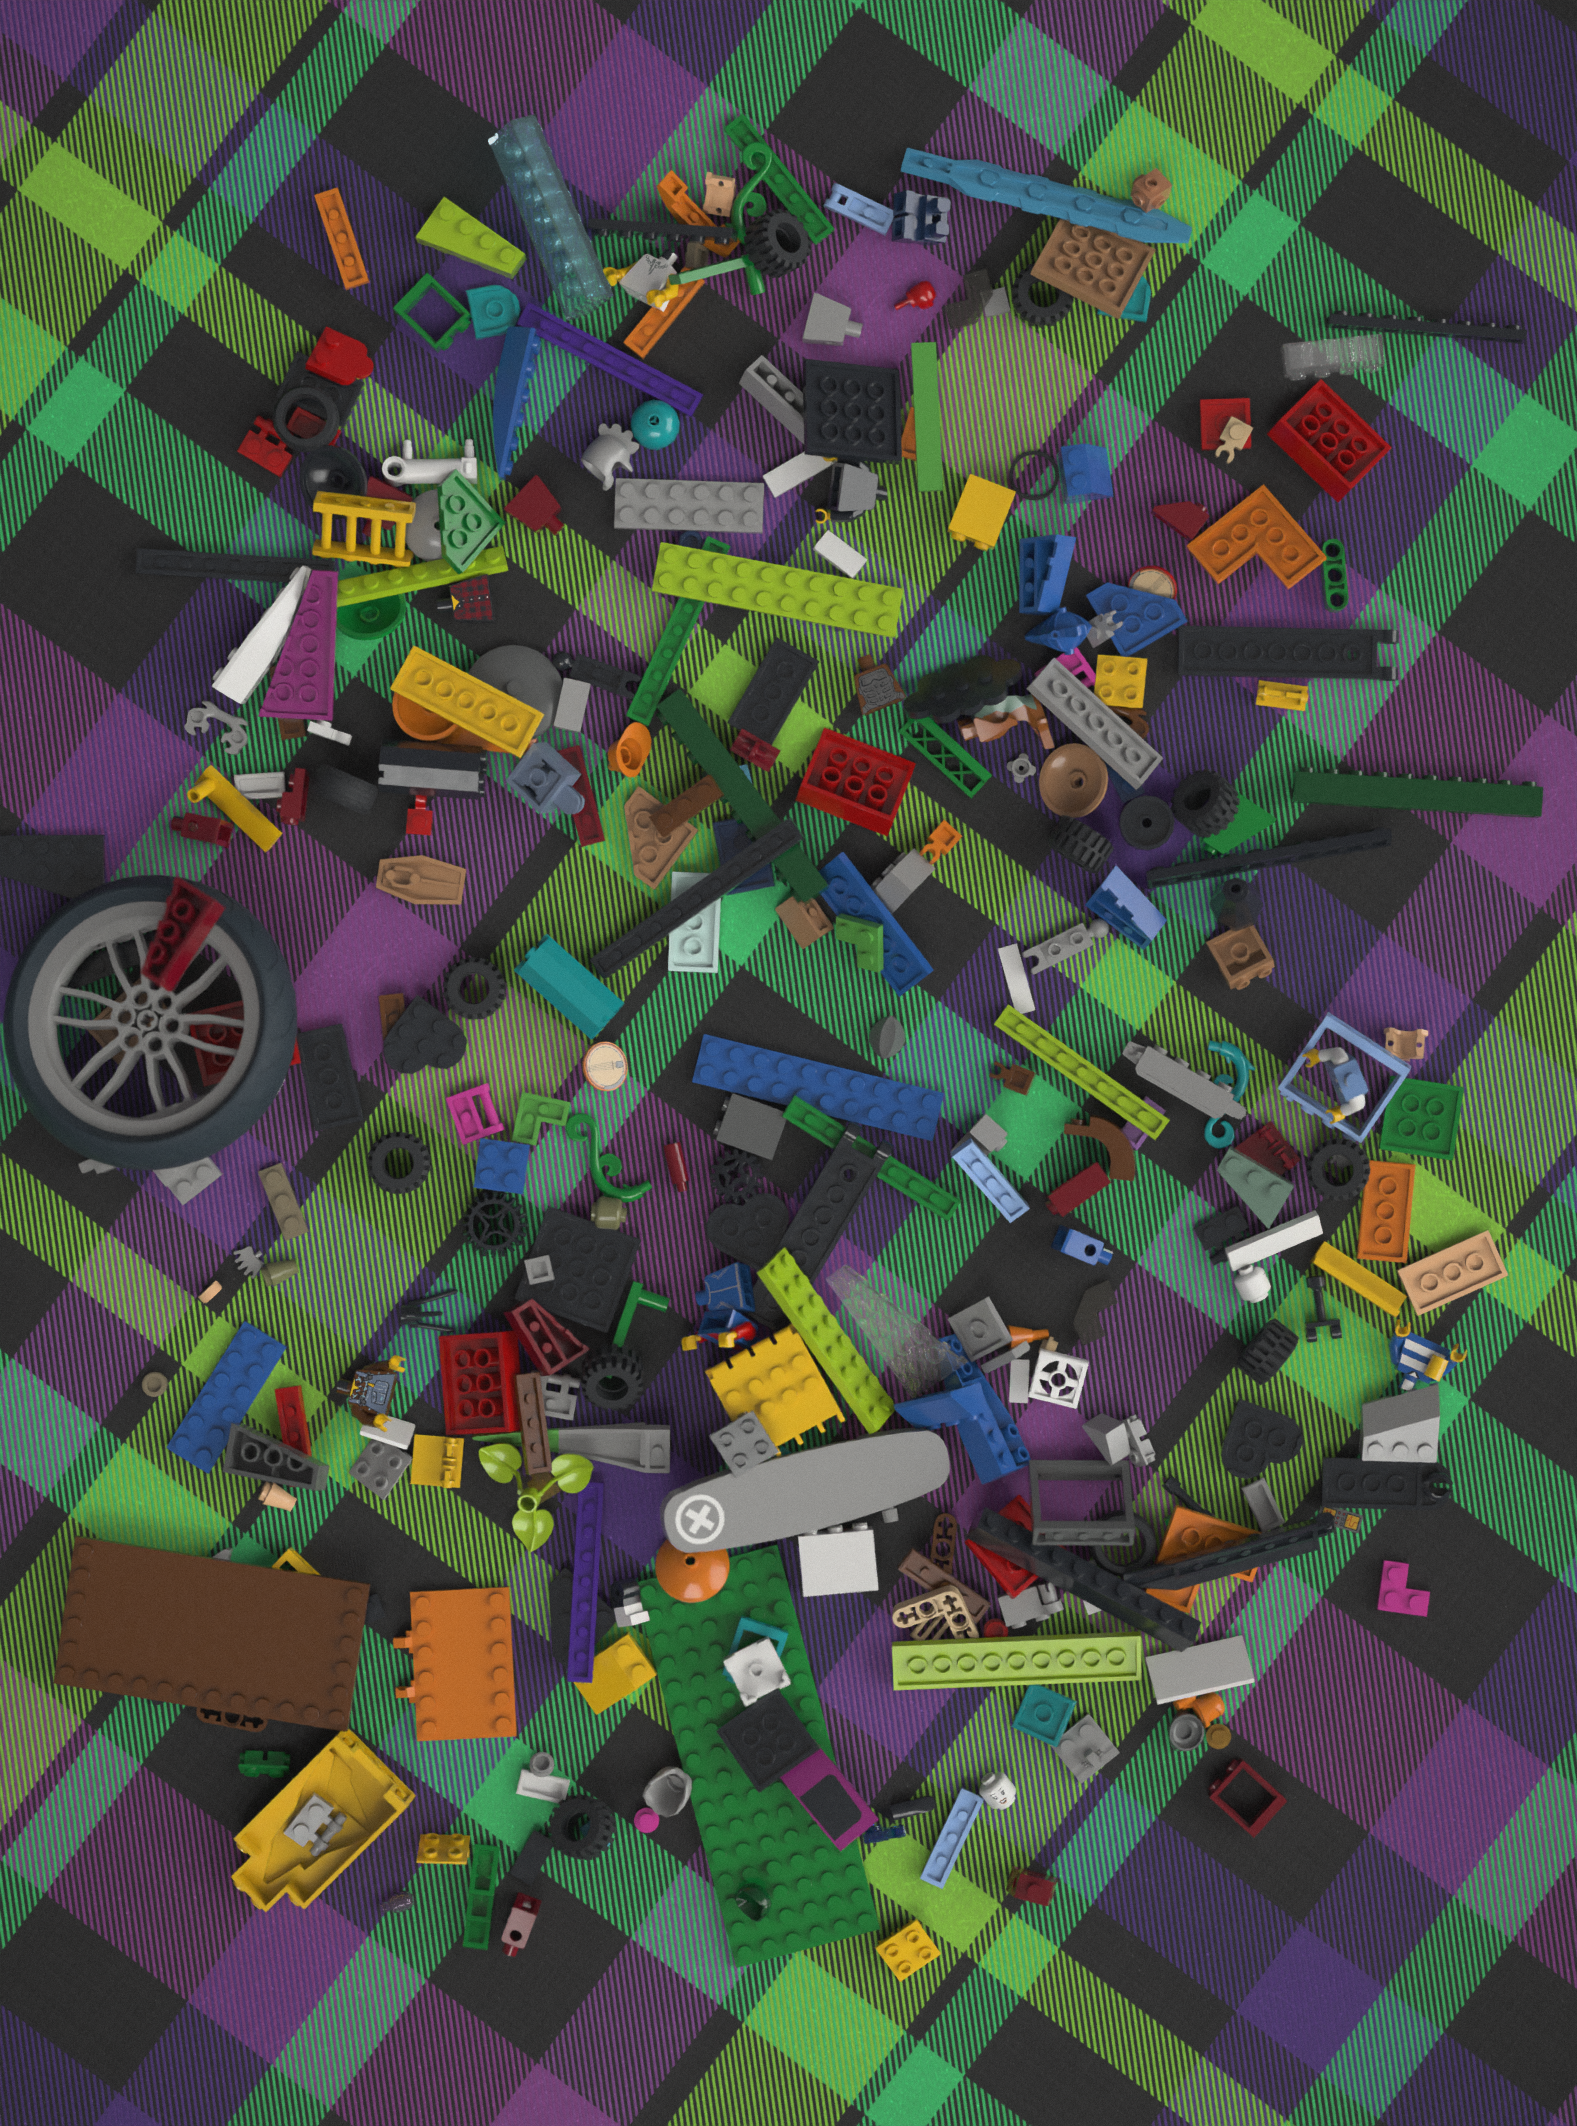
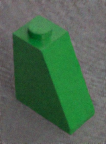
[1201,792,1277,856]

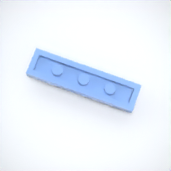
[951,1138,1030,1223]
[920,1787,984,1889]

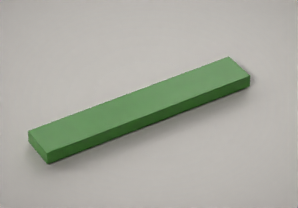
[911,342,943,492]

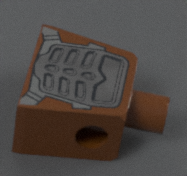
[853,654,906,717]

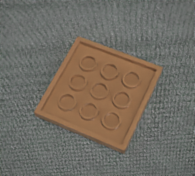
[1030,218,1156,319]

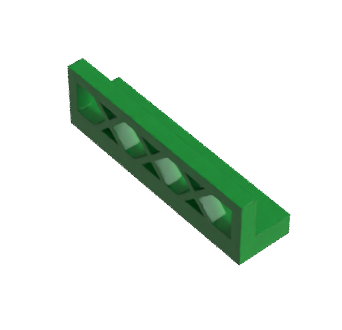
[898,717,992,798]

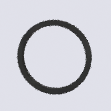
[1009,451,1059,501]

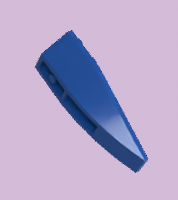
[493,326,541,481]
[937,1334,1031,1485]

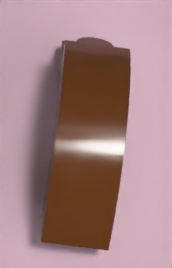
[1064,1114,1136,1181]

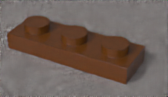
[649,775,724,837]

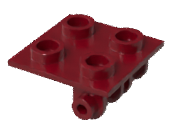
[1234,1121,1300,1175]

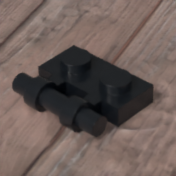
[1193,1205,1254,1266]

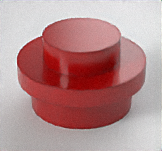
[983,1618,1008,1638]

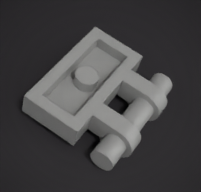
[531,1370,581,1420]
[283,1792,347,1857]

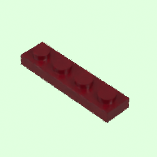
[557,745,606,847]

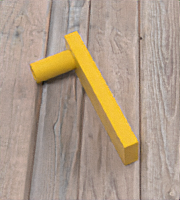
[187,765,282,852]

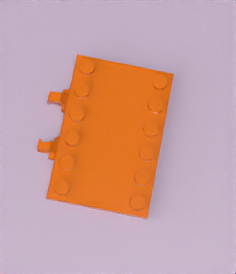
[393,1586,517,1741]

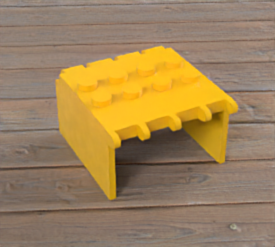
[705,1323,845,1457]

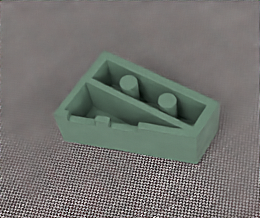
[1217,1146,1294,1229]

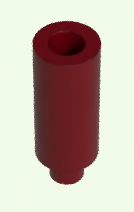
[663,1142,689,1193]

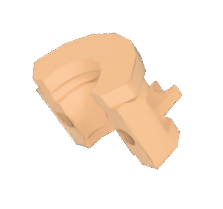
[703,172,737,217]
[1384,1028,1428,1062]

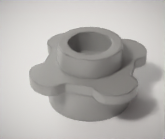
[1007,754,1036,783]

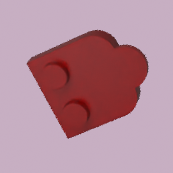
[305,327,374,385]

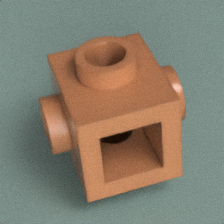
[1130,168,1172,213]

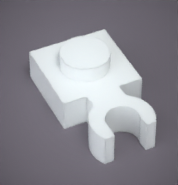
[307,720,352,746]

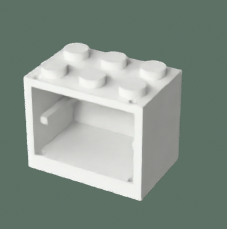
[798,1522,878,1597]

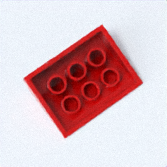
[1267,379,1392,503]
[796,727,916,837]
[188,1000,301,1086]
[438,1330,521,1435]

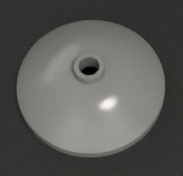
[405,489,443,562]

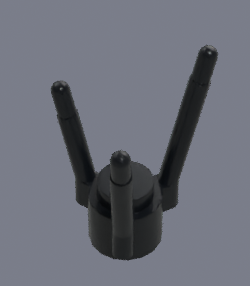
[401,1289,458,1333]

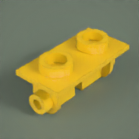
[1256,680,1308,711]

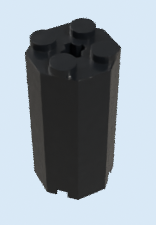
[379,739,488,800]

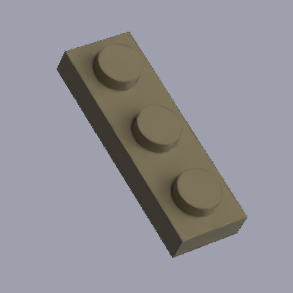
[258,1163,309,1241]

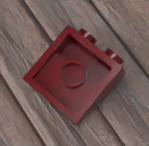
[276,768,310,826]

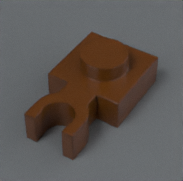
[989,1061,1036,1097]

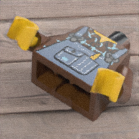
[336,1355,406,1432]

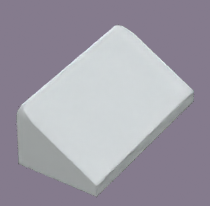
[813,530,867,579]
[360,1416,415,1450]

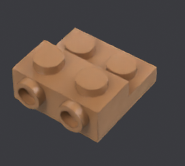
[1206,925,1275,990]

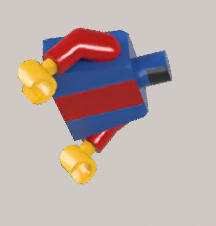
[681,1310,760,1351]

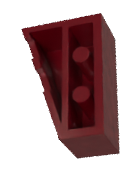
[504,1299,590,1376]

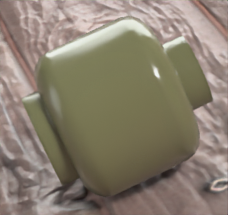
[591,1196,627,1230]

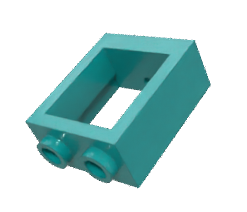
[722,1615,788,1683]

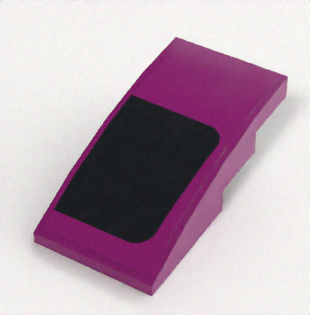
[781,1741,879,1851]

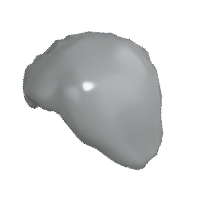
[643,1766,692,1817]

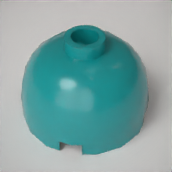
[630,400,680,450]

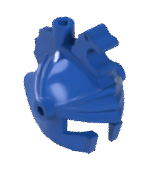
[1025,607,1092,655]

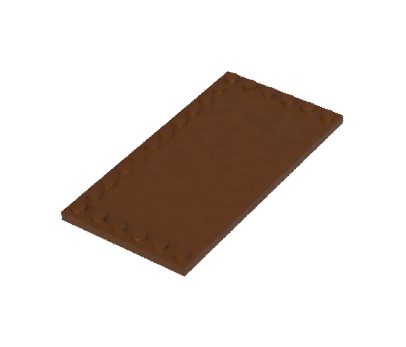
[53,1535,371,1732]

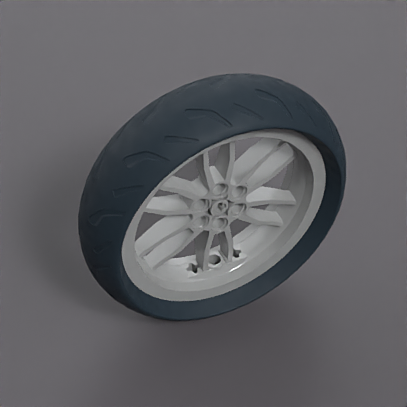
[3,875,297,1170]

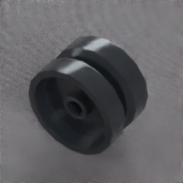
[1118,795,1175,851]

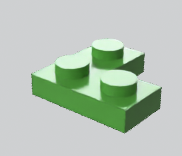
[836,913,884,973]
[512,1092,571,1146]

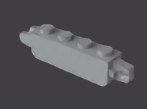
[1122,1041,1247,1120]

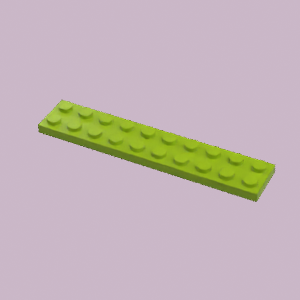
[651,542,904,638]
[892,1631,1142,1690]

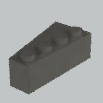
[223,1423,330,1491]

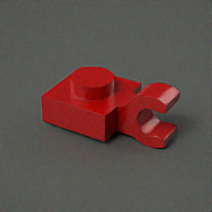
[406,795,433,836]

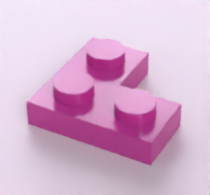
[1376,1560,1430,1617]

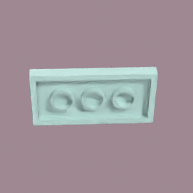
[668,872,721,973]

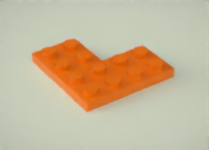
[1186,484,1326,590]
[1144,1505,1262,1613]

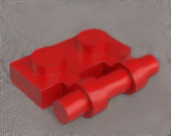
[237,416,294,478]

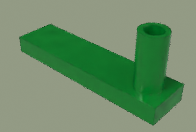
[668,254,765,295]
[606,1281,670,1378]

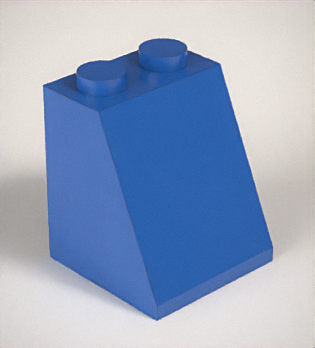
[1057,443,1114,504]

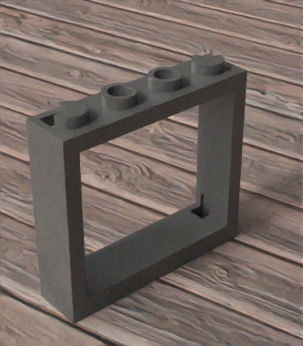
[1028,1460,1135,1545]

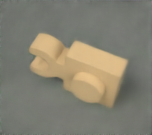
[1215,416,1253,464]

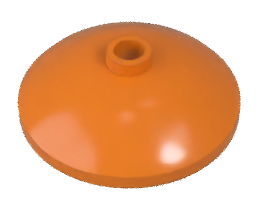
[392,693,459,741]
[655,1540,730,1603]

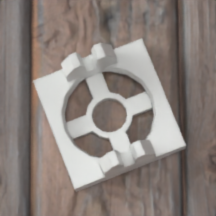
[1028,1348,1089,1409]

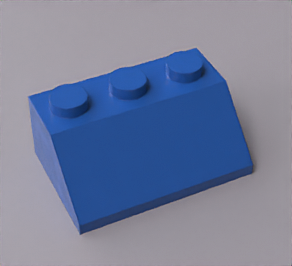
[894,1382,988,1431]

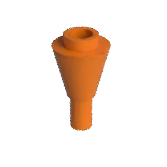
[1005,1325,1049,1349]

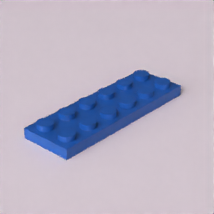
[818,852,934,997]
[166,1321,287,1474]

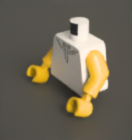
[602,249,679,312]

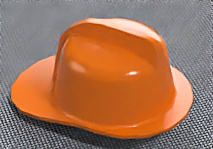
[608,722,651,778]

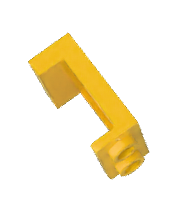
[947,474,1016,551]

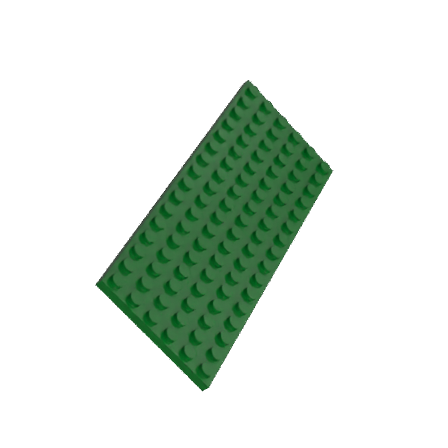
[637,1544,880,1968]

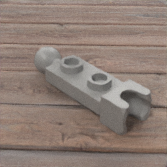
[1022,918,1109,975]

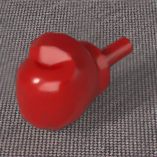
[894,280,937,310]

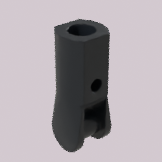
[890,1796,936,1821]

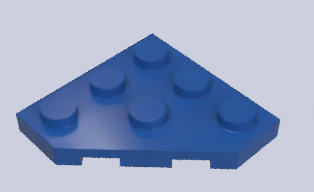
[1086,582,1188,657]

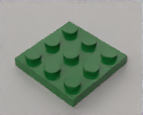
[1378,1076,1464,1161]

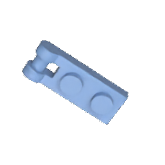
[823,183,895,236]

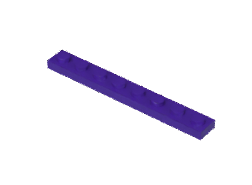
[517,302,703,418]
[567,1482,604,1683]

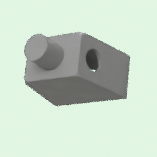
[803,293,863,346]

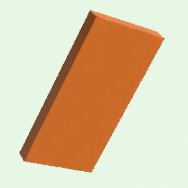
[1356,1160,1416,1263]

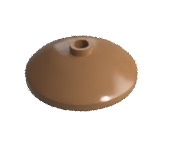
[1039,743,1108,818]

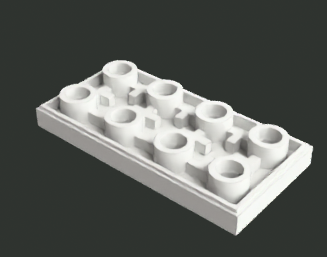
[1146,1635,1255,1705]

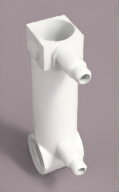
[382,439,477,487]

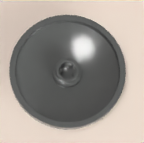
[468,645,562,740]

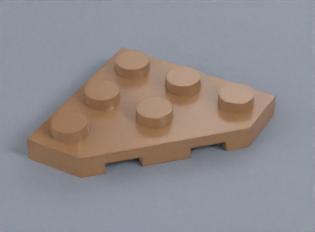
[624,786,699,890]

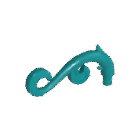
[1204,1040,1255,1148]

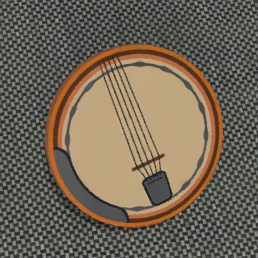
[583,1042,628,1091]

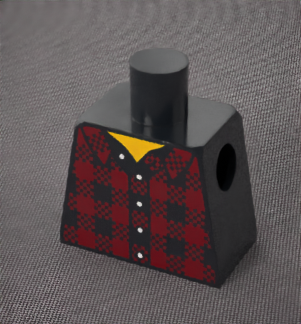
[437,574,495,624]

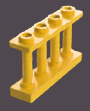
[312,491,416,567]

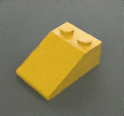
[573,1631,657,1715]

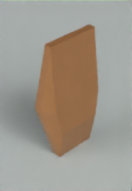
[376,855,466,905]

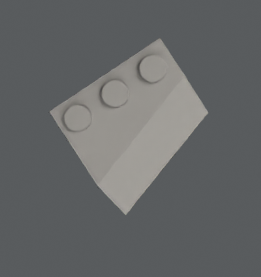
[1359,1382,1440,1463]

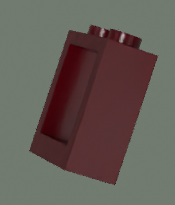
[1045,1162,1111,1217]
[1208,1758,1287,1837]

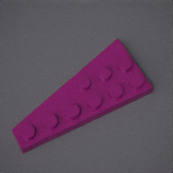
[258,570,338,721]

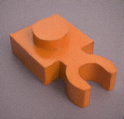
[919,820,962,865]

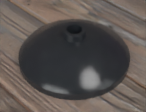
[299,445,367,520]

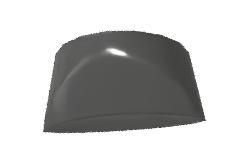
[869,1015,905,1059]
[1169,1709,1204,1752]

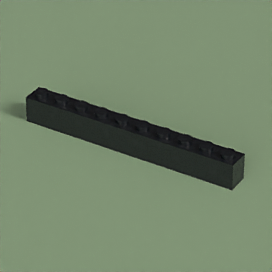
[966,1507,1201,1652]

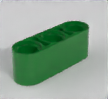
[1320,539,1349,613]

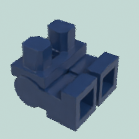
[892,190,951,245]

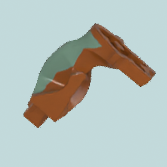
[957,694,1054,749]

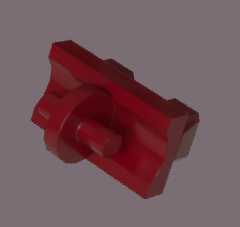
[730,728,781,772]

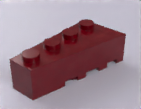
[140,876,225,993]

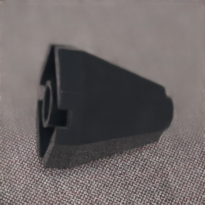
[1209,878,1263,931]

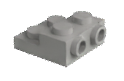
[153,1157,222,1205]

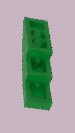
[463,1844,500,1950]

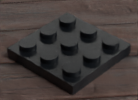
[716,1688,820,1793]

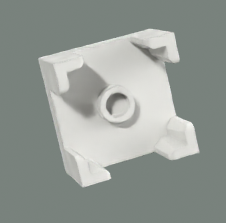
[723,1636,791,1706]

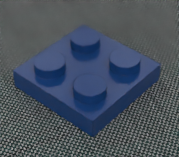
[474,1138,530,1194]

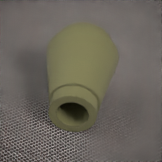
[260,1259,299,1287]

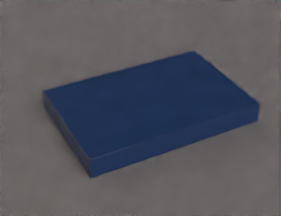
[712,818,775,896]

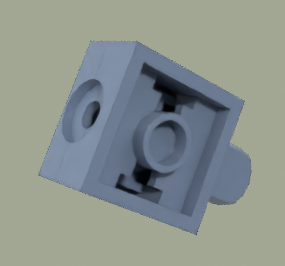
[506,742,585,815]

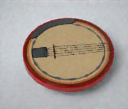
[1128,565,1177,600]

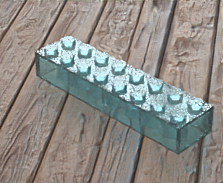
[488,114,614,321]

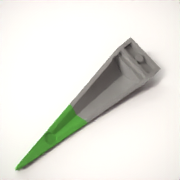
[472,1422,670,1473]

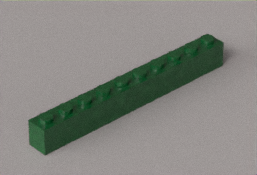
[656,689,829,906]
[1291,767,1543,818]

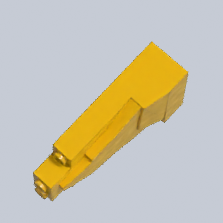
[231,1728,416,1912]

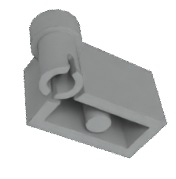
[997,1581,1064,1629]

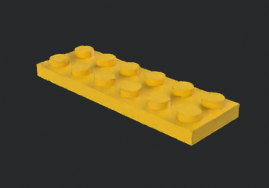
[390,645,544,758]

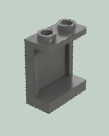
[713,1094,787,1160]

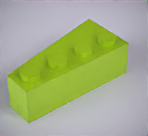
[416,197,526,279]

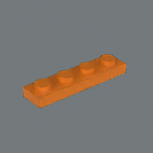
[314,187,370,290]
[623,266,705,359]

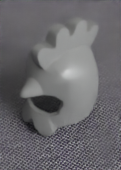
[581,424,639,491]

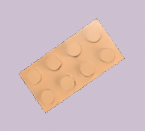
[1397,1230,1509,1316]

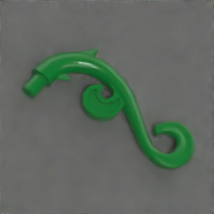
[725,142,772,246]
[565,1113,653,1203]

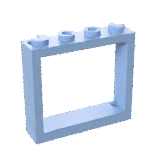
[1278,1012,1412,1143]

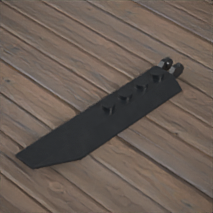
[1123,1511,1335,1590]

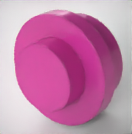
[634,1807,659,1833]

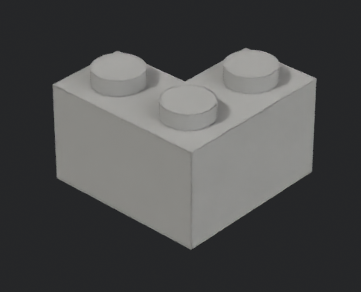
[870,848,936,914]
[951,1114,1008,1160]

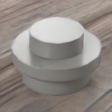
[529,1752,554,1777]

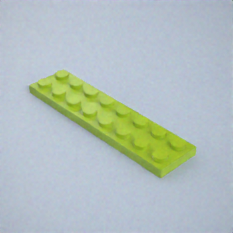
[757,1247,895,1434]

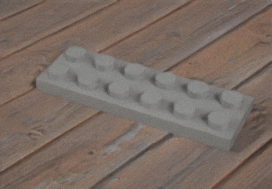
[614,478,764,534]
[1027,658,1163,790]

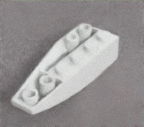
[212,566,311,704]

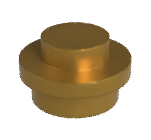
[1206,1724,1231,1749]

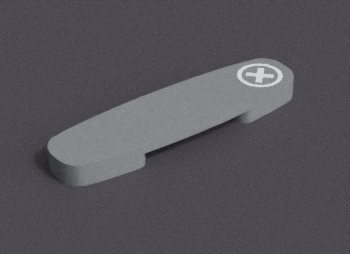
[660,1427,950,1553]

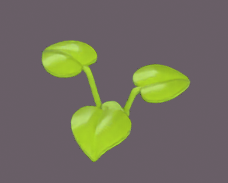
[479,1443,594,1552]

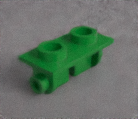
[238,1750,291,1778]

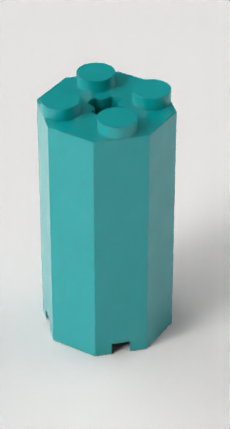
[514,934,625,1040]

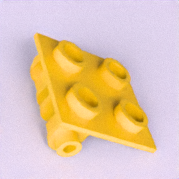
[1094,655,1147,708]
[410,1434,464,1488]
[417,1833,470,1864]
[875,1918,941,1982]

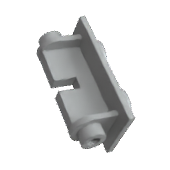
[1121,1414,1156,1468]

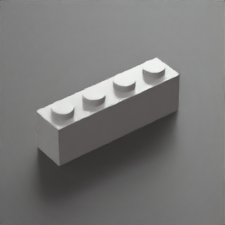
[739,355,804,444]

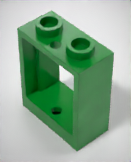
[393,273,472,353]

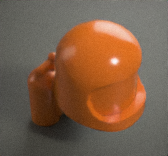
[1173,1692,1225,1728]

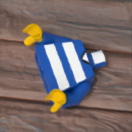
[1389,1319,1467,1391]

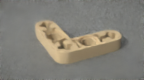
[892,1585,979,1639]

